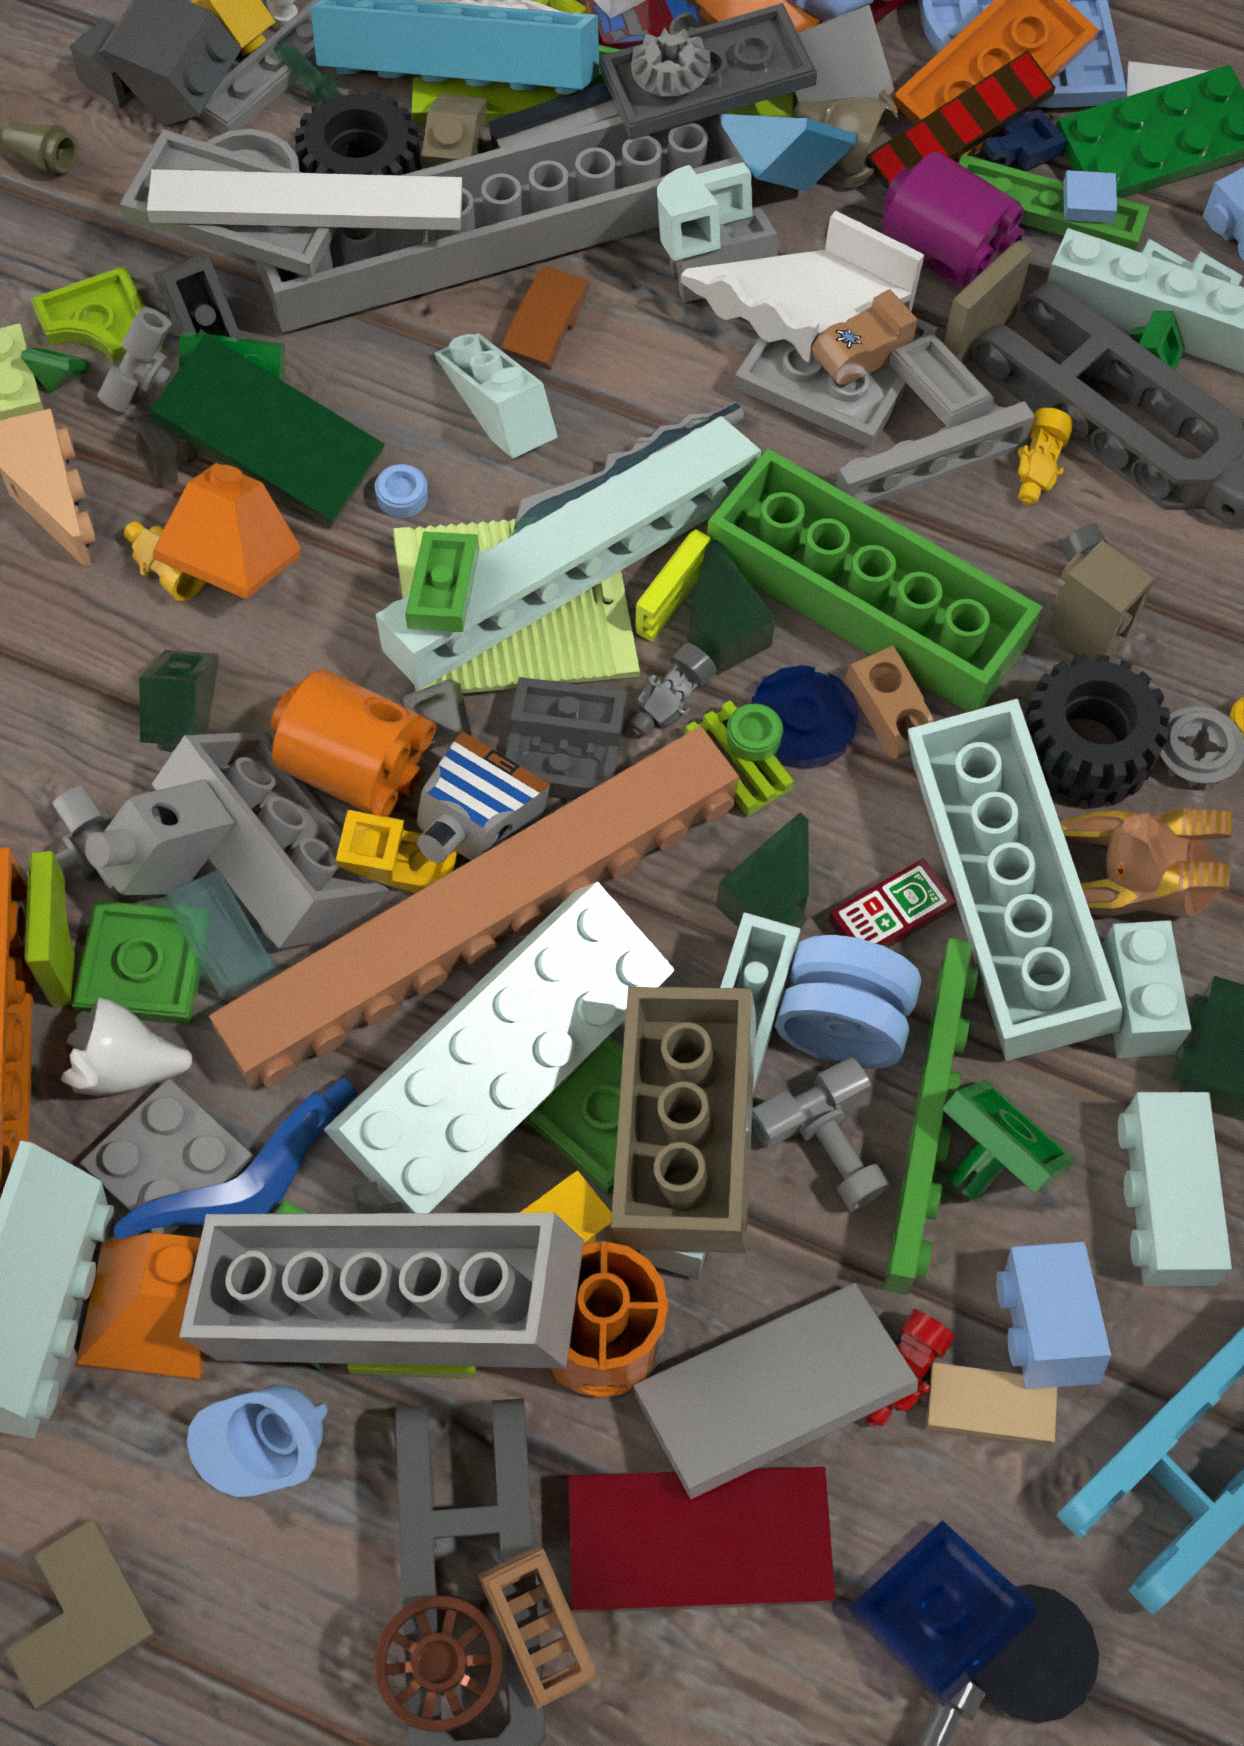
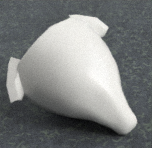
[61,997,192,1096]

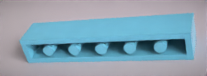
[311,0,599,94]

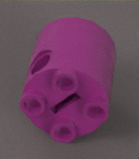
[882,151,1025,290]

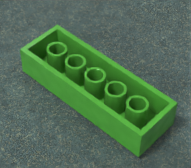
[707,448,1043,712]

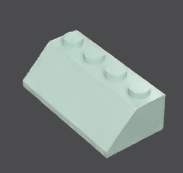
[0,1141,114,1439]

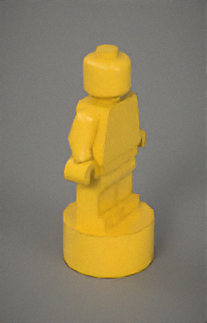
[1018,408,1074,506]
[124,521,206,602]

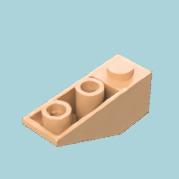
[0,409,96,567]

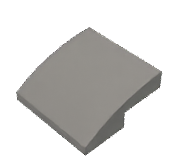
[794,5,895,102]

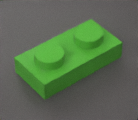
[405,531,480,632]

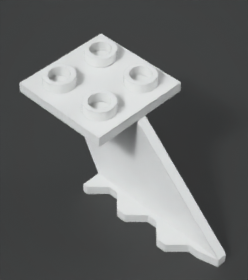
[680,211,924,363]

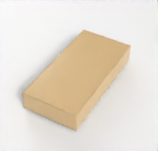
[925,1362,1057,1446]

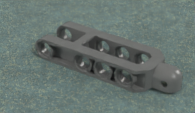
[972,282,1244,527]
[396,1398,546,1746]

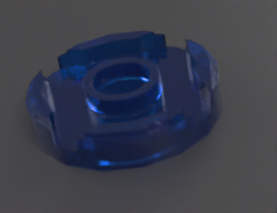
[751,665,859,770]

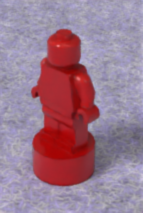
[865,1309,955,1428]

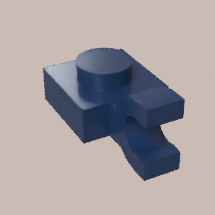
[982,109,1068,170]

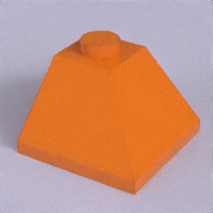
[153,463,301,600]
[76,1232,207,1381]

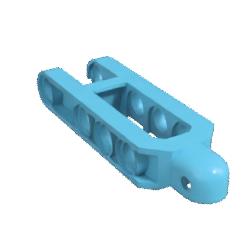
[1056,1326,1244,1615]

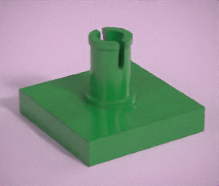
[942,1079,1076,1201]

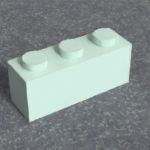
[1118,1092,1232,1286]

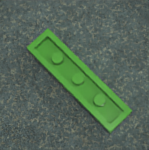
[959,154,1150,251]

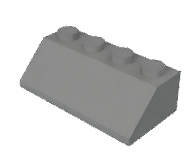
[152,732,389,949]

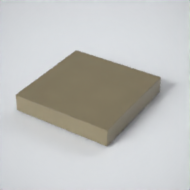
[943,241,1033,365]

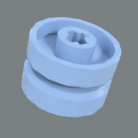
[774,935,922,1069]

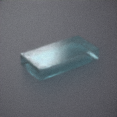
[165,870,275,998]

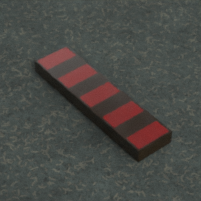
[866,50,1056,190]

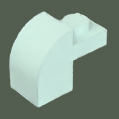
[657,162,752,261]

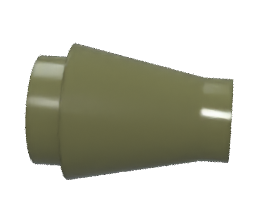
[2,122,78,175]

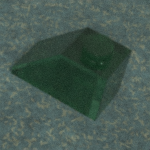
[687,540,776,675]
[139,650,219,752]
[716,812,809,929]

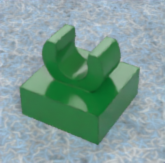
[1125,311,1185,370]

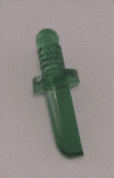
[273,43,344,103]

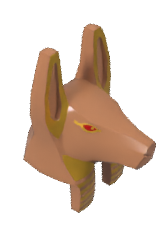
[1060,808,1233,918]

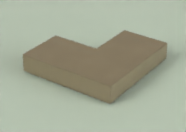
[5,1519,158,1711]

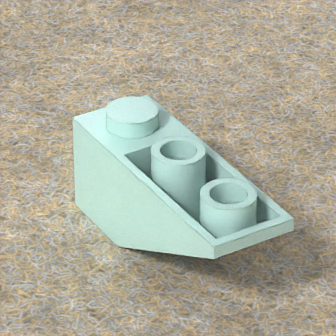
[434,333,558,459]

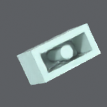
[1101,920,1191,1058]

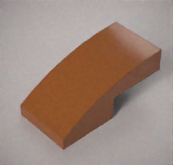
[501,265,590,370]

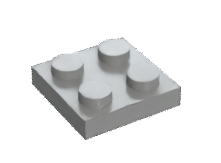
[80,1078,254,1236]

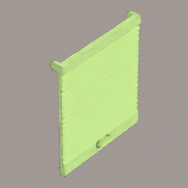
[393,516,640,705]

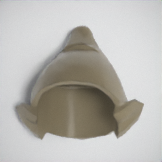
[794,89,898,189]

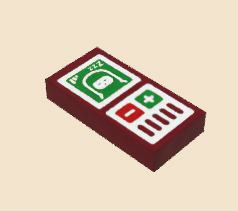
[828,858,956,948]

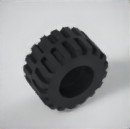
[295,90,421,176]
[1024,654,1170,808]

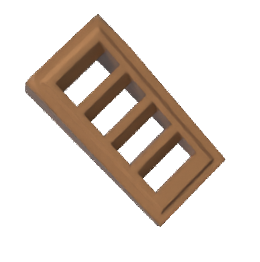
[478,1546,599,1709]

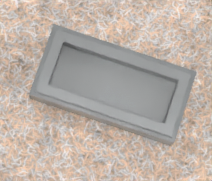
[889,333,994,429]

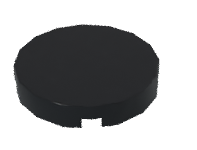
[964,1584,1099,1725]

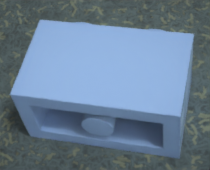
[996,1242,1111,1389]

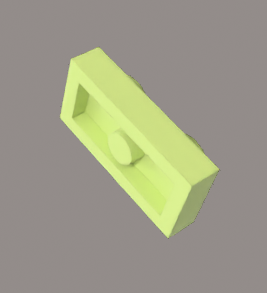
[0,323,44,420]

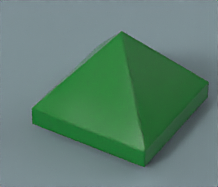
[21,348,91,394]

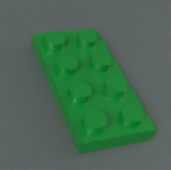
[1055,65,1244,198]

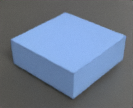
[1063,170,1117,223]

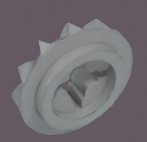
[631,27,710,97]
[1158,706,1244,789]

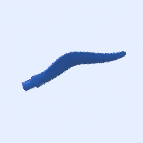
[113,1077,358,1239]

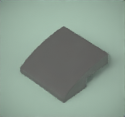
[505,677,627,799]

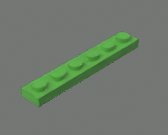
[883,938,979,1295]

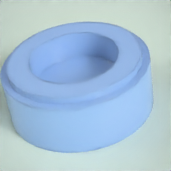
[375,464,428,518]

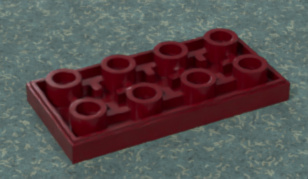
[568,1467,836,1613]

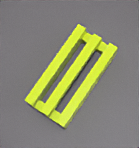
[635,529,711,642]

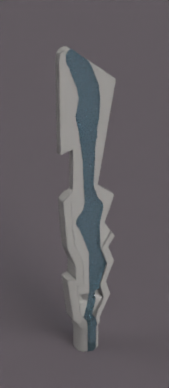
[512,401,744,536]

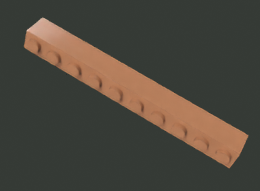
[209,726,739,1091]

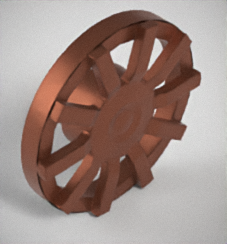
[374,1596,503,1732]

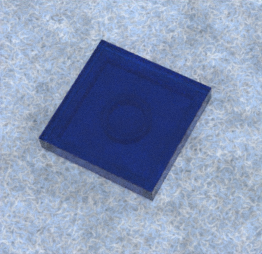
[849,1520,1038,1707]

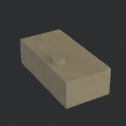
[611,987,756,1253]

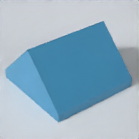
[721,114,857,192]

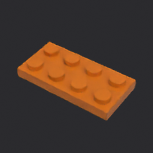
[893,0,1099,164]

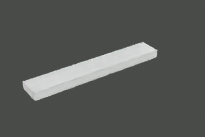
[147,169,463,230]

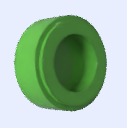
[726,704,783,762]

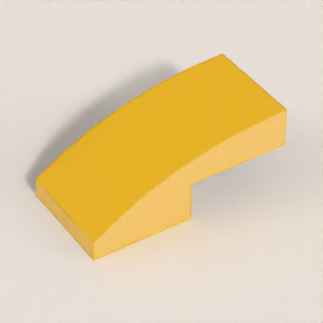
[335,810,458,893]

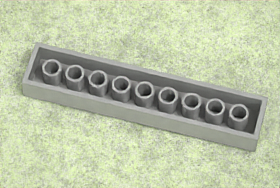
[254,112,751,333]

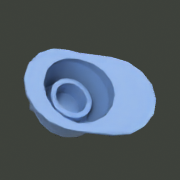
[187,1385,328,1497]

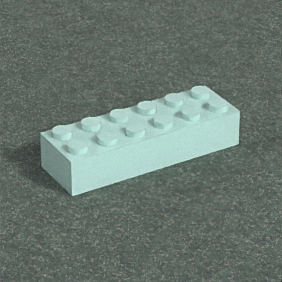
[908,698,1122,1061]
[324,882,675,1213]

